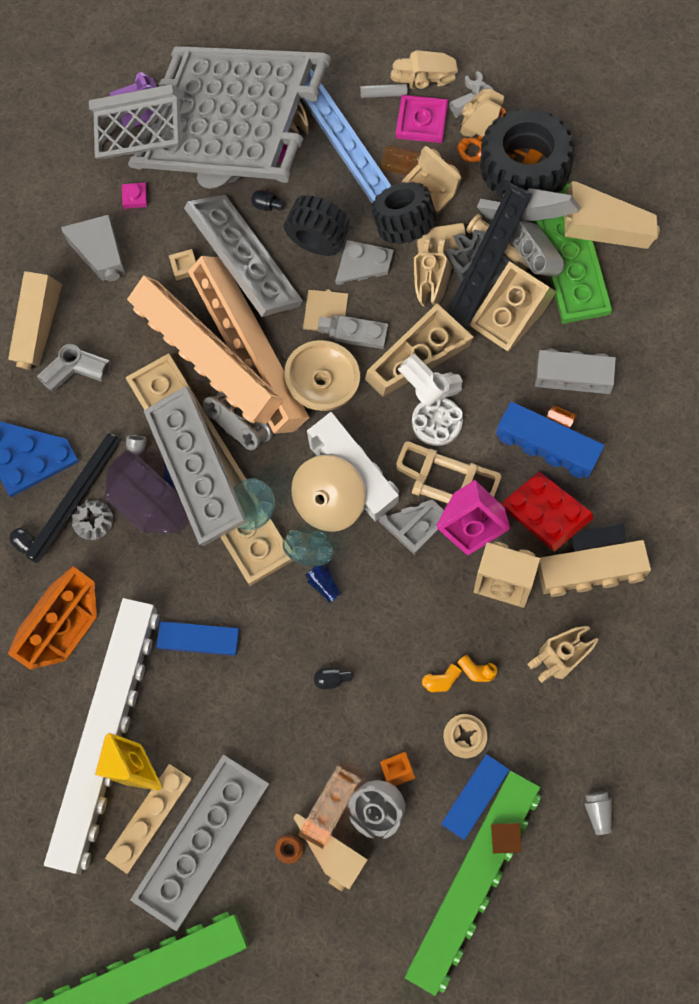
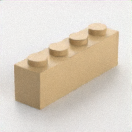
[538,540,651,597]

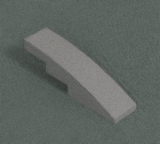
[477,188,581,221]

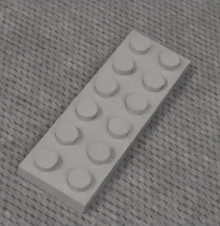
[184,195,303,317]
[144,386,248,546]
[130,755,270,932]

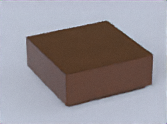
[491,823,522,854]

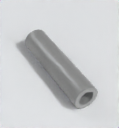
[360,84,407,98]

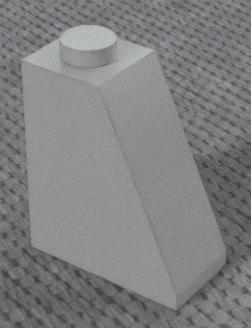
[61,215,125,281]

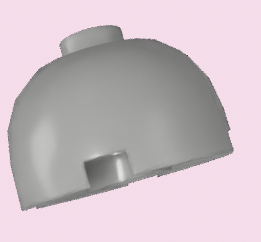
[348,780,406,839]

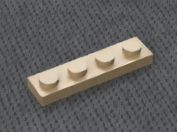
[105,764,192,874]

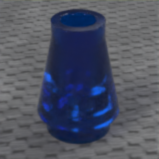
[305,563,341,603]

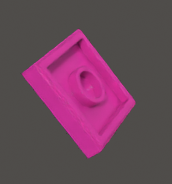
[396,95,448,143]

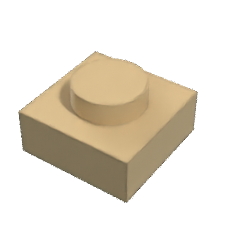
[169,249,196,281]

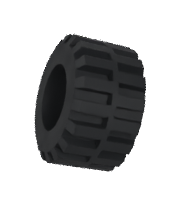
[371,182,437,244]
[283,195,351,256]

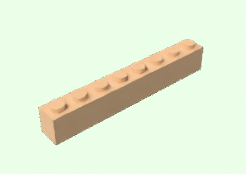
[188,256,310,434]
[127,276,284,424]

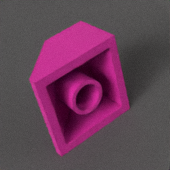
[436,480,510,555]

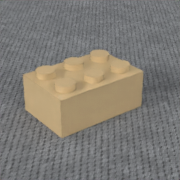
[473,542,540,608]

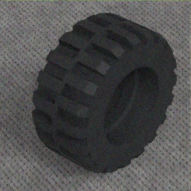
[480,108,575,198]

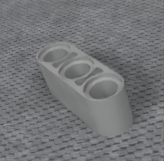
[510,220,564,277]

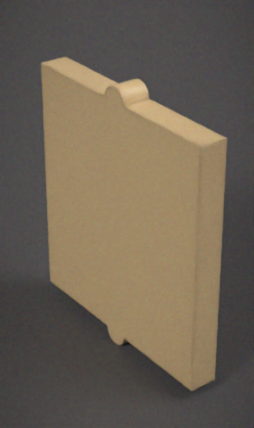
[303,289,348,333]

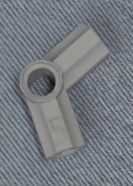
[37,344,111,392]

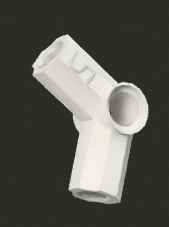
[398,353,463,405]

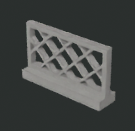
[89,84,184,159]

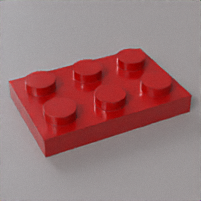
[501,472,594,551]

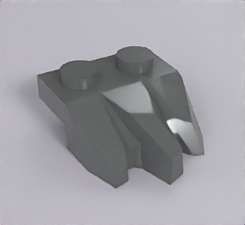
[445,229,512,295]

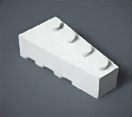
[307,412,399,521]

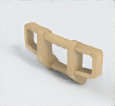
[396,441,501,504]

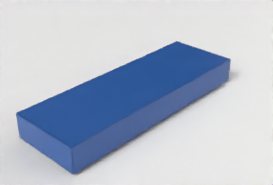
[157,621,239,656]
[441,754,509,840]

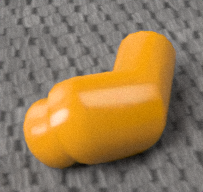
[457,655,498,682]
[422,664,462,693]

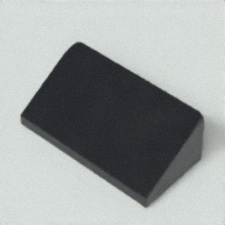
[568,523,626,552]

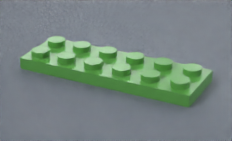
[535,183,612,324]

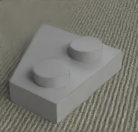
[335,240,394,285]
[379,500,444,555]

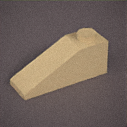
[294,813,368,892]

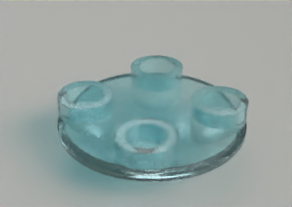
[233,478,275,530]
[282,530,334,566]

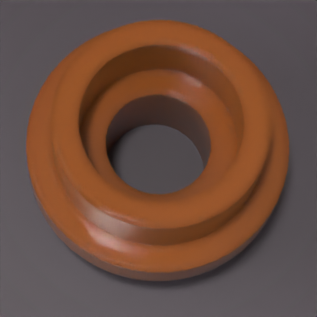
[275,835,303,864]

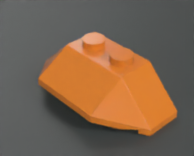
[8,566,97,670]

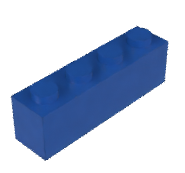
[496,402,604,479]

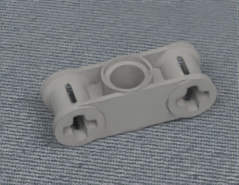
[202,392,273,450]

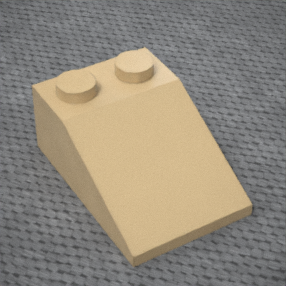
[469,261,557,352]

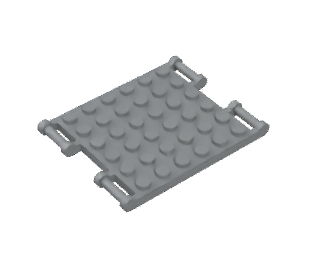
[128,46,331,183]

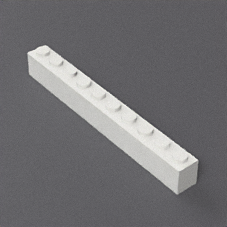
[44,598,160,875]

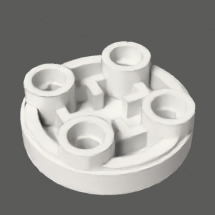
[412,398,463,446]

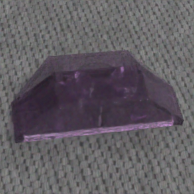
[105,449,190,533]

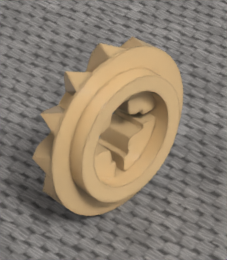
[443,714,487,759]

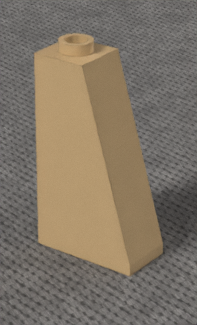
[564,181,660,248]
[8,271,63,370]

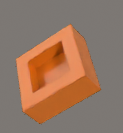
[547,405,577,429]
[380,752,415,786]

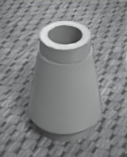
[584,792,612,835]

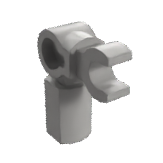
[450,71,493,118]

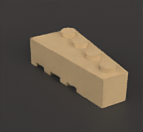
[365,303,474,397]

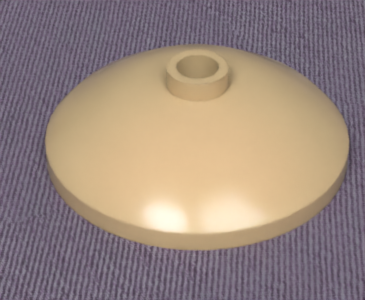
[284,340,360,411]
[291,455,366,532]

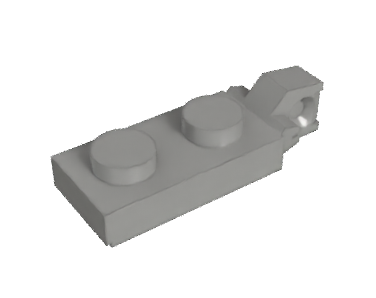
[318,315,388,349]

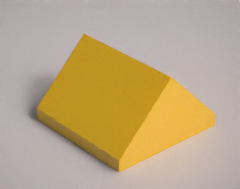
[95,733,163,791]

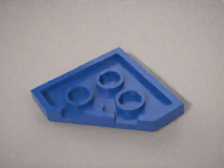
[0,422,79,497]

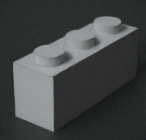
[535,349,616,394]

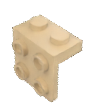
[402,146,461,215]

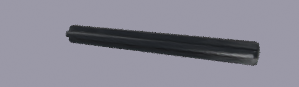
[25,433,120,563]

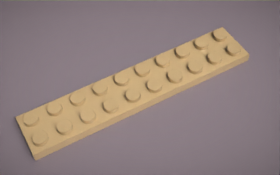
[125,353,295,586]

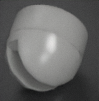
[126,435,147,455]

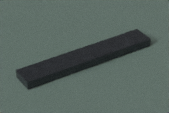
[447,183,532,330]

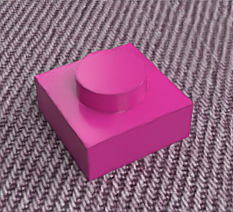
[122,182,147,209]

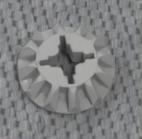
[72,500,113,540]

